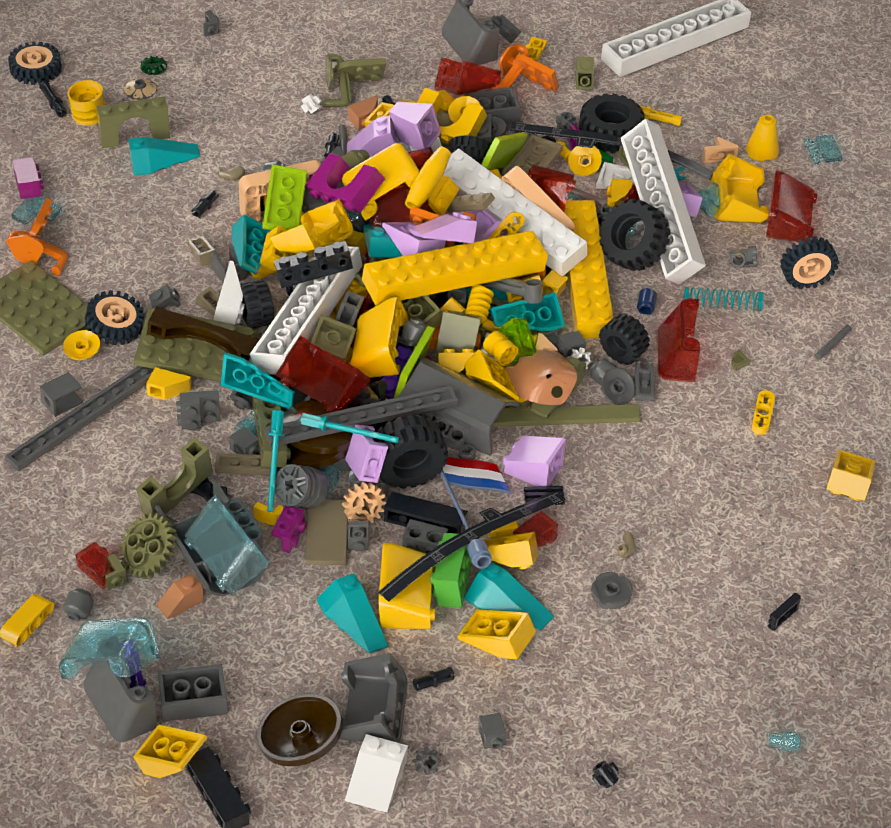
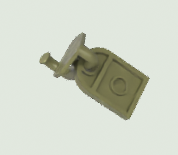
[322,54,386,107]

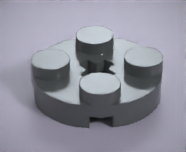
[591,572,633,609]

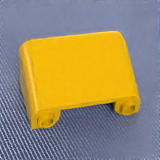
[342,143,420,221]
[711,154,769,223]
[270,199,353,254]
[349,297,409,379]
[379,543,435,629]

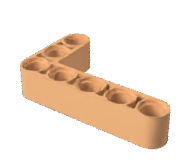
[239,160,321,221]
[501,166,575,231]

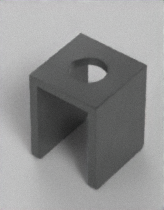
[210,244,246,283]
[40,372,83,417]

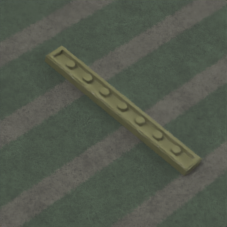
[492,404,640,427]

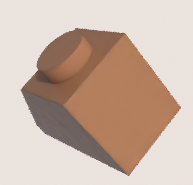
[348,96,378,130]
[157,573,203,619]

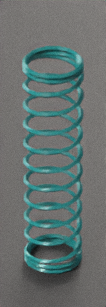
[683,287,764,311]

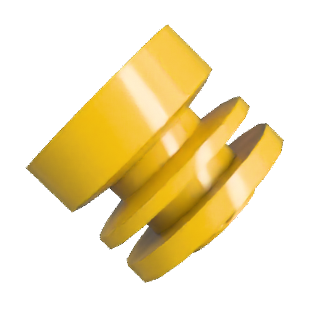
[67,80,106,125]

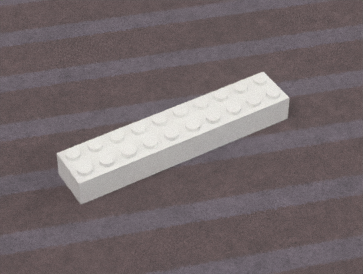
[601,0,751,77]
[620,119,706,284]
[443,149,587,276]
[250,246,362,376]

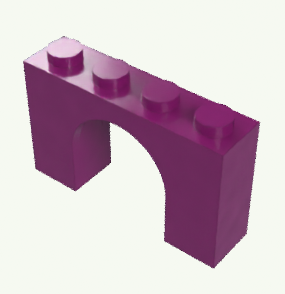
[305,153,385,213]

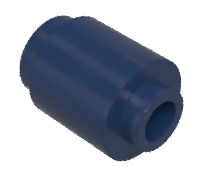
[637,288,657,315]

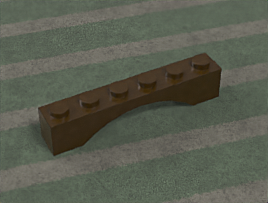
[147,306,260,361]

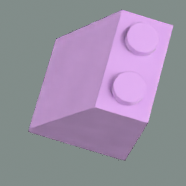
[389,102,441,152]
[503,436,566,486]

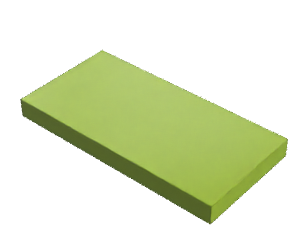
[481,132,529,170]
[262,164,307,230]
[394,326,434,398]

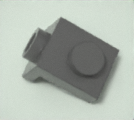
[203,10,220,37]
[149,284,180,308]

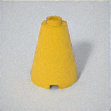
[745,114,779,162]

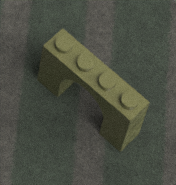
[96,96,170,148]
[136,437,213,515]

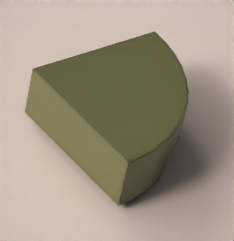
[731,349,750,371]

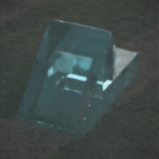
[698,182,720,218]

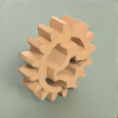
[342,482,386,523]

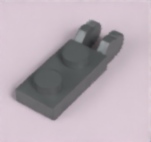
[634,360,655,401]

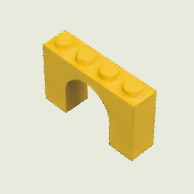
[417,88,487,144]

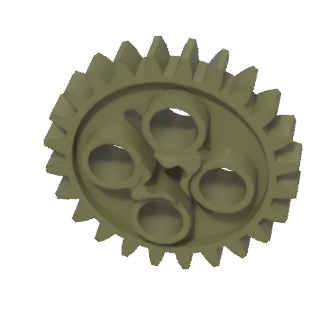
[119,512,178,579]

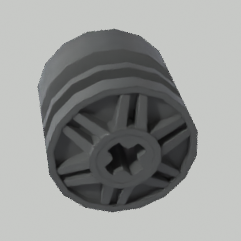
[275,464,328,509]

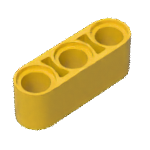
[0,593,54,647]

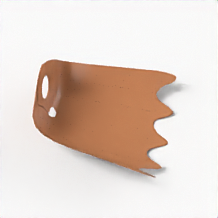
[506,350,577,405]

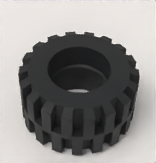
[449,135,491,164]
[240,279,275,328]
[599,314,650,365]

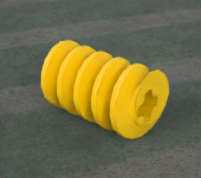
[465,285,494,323]

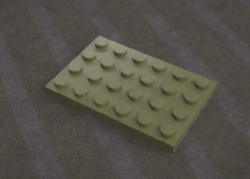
[0,260,87,356]
[134,307,259,382]

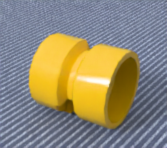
[483,331,518,366]

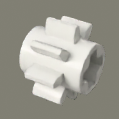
[301,93,322,114]
[568,347,592,369]

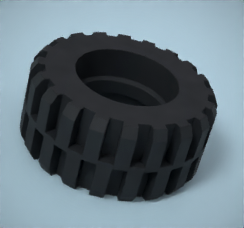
[579,93,644,153]
[599,199,671,271]
[372,415,448,489]

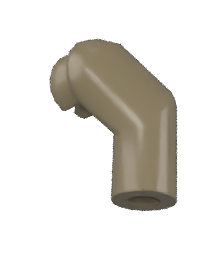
[219,166,245,181]
[617,533,636,558]

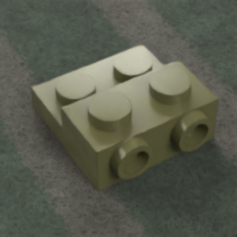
[308,315,356,363]

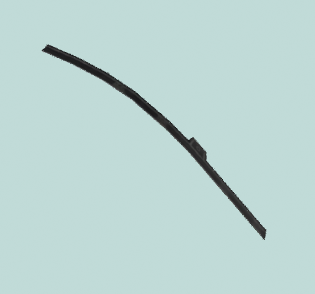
[509,122,713,181]
[378,491,566,602]

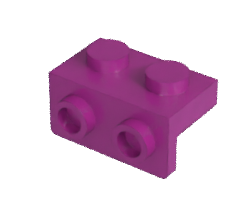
[271,505,307,553]

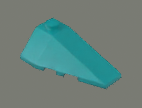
[128,137,200,176]
[232,214,271,274]
[362,224,403,258]
[490,292,566,332]
[221,352,295,409]
[464,561,554,630]
[317,573,388,654]

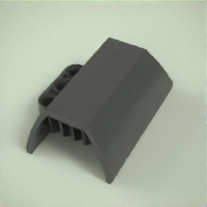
[398,356,521,456]
[155,481,269,596]

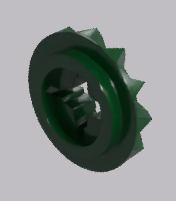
[140,56,167,75]

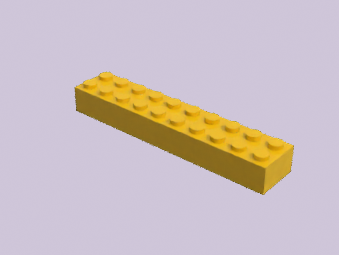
[559,200,613,339]
[362,230,548,306]

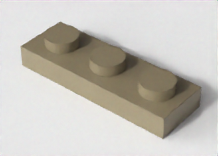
[447,193,495,213]
[215,453,271,475]

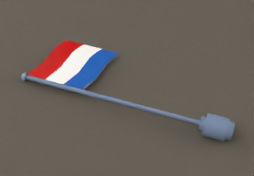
[440,457,510,569]

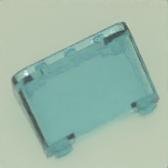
[184,495,270,595]
[59,617,160,679]

